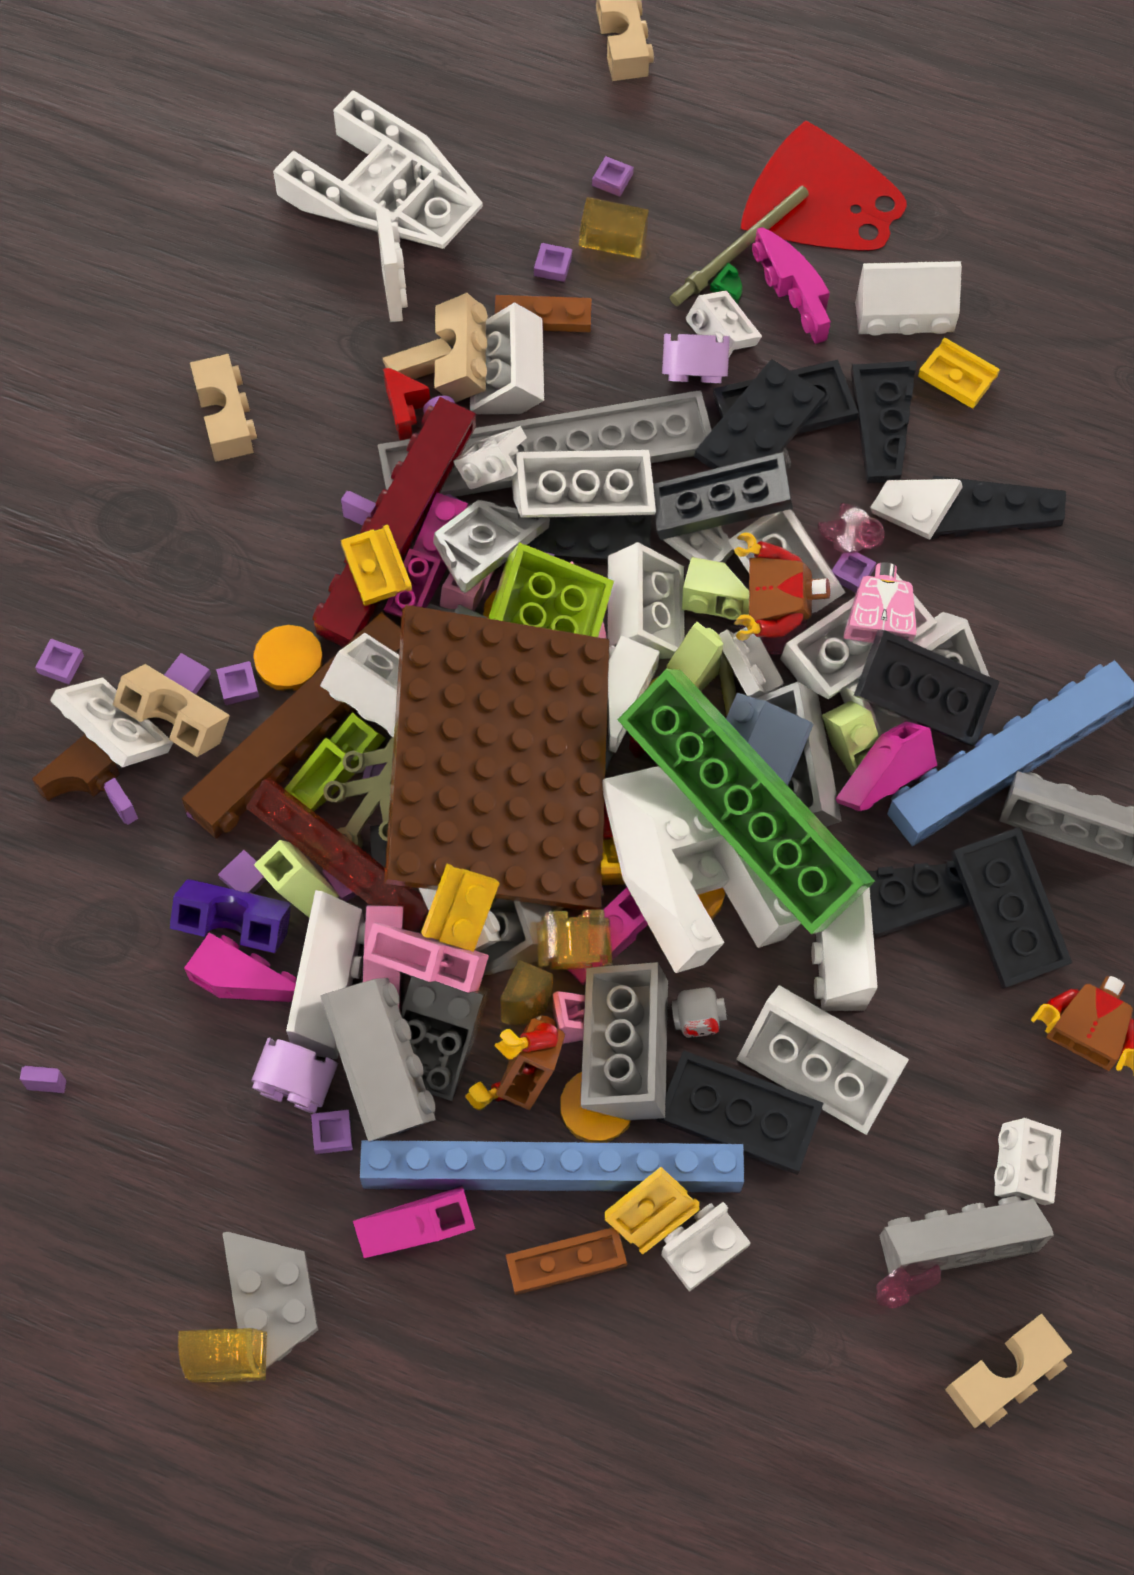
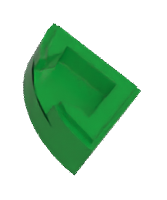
[710,263,742,305]

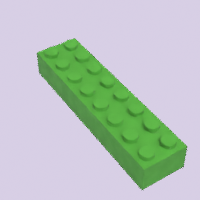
[617,669,875,934]

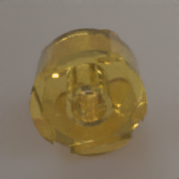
[536,910,613,970]

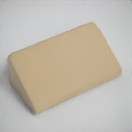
[383,338,452,379]

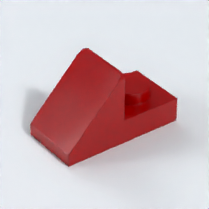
[383,368,430,441]

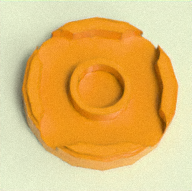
[253,625,323,691]
[560,1072,631,1143]

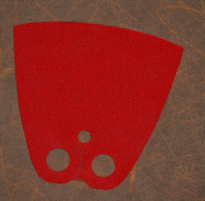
[740,121,907,250]

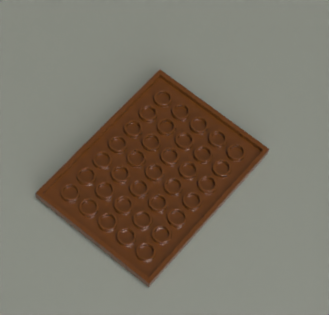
[384,605,610,912]

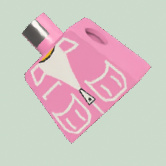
[844,562,917,643]

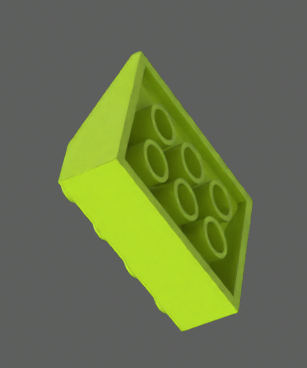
[488,542,614,637]

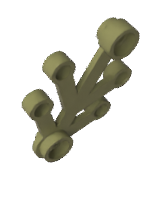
[324,737,394,856]

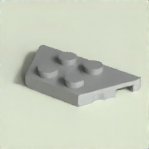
[433,500,550,593]
[223,1232,318,1382]

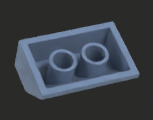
[726,693,814,786]

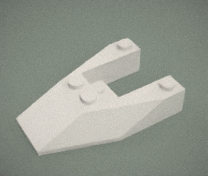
[273,90,483,249]
[602,766,801,973]

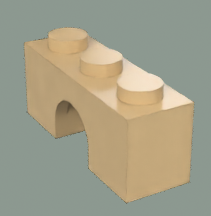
[596,0,654,81]
[434,293,487,402]
[190,354,257,462]
[112,664,230,757]
[945,1314,1072,1428]

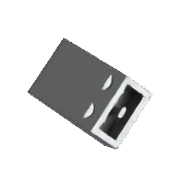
[401,976,491,1101]

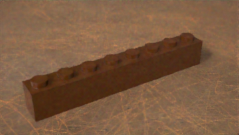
[182,612,401,839]

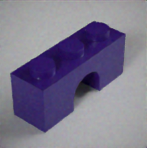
[170,879,292,953]

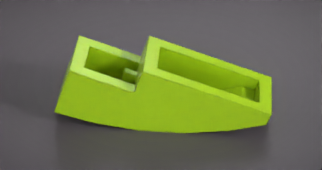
[282,712,386,815]

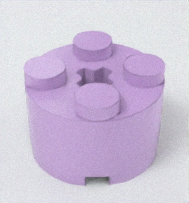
[662,334,730,383]
[251,1038,338,1114]

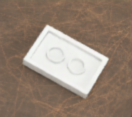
[376,209,408,323]
[50,678,173,767]

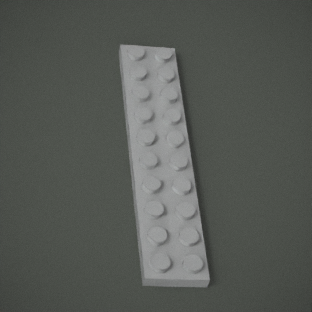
[378,390,712,497]

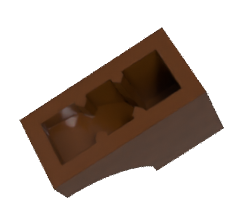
[32,734,120,802]

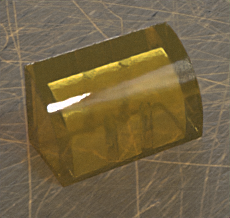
[579,197,649,258]
[500,960,553,1025]
[178,1328,267,1383]

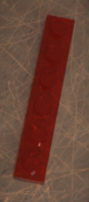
[246,778,429,933]

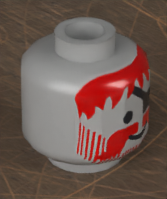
[672,987,727,1038]

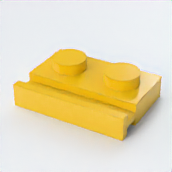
[918,337,1000,409]
[341,525,412,606]
[421,864,500,952]
[605,1167,699,1254]

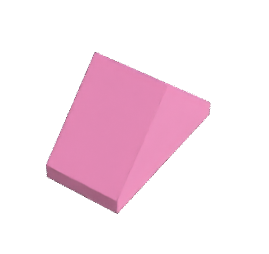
[553,991,585,1044]

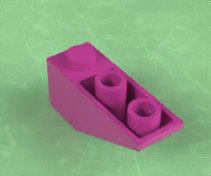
[836,721,937,811]
[184,933,297,1002]
[353,1186,475,1258]

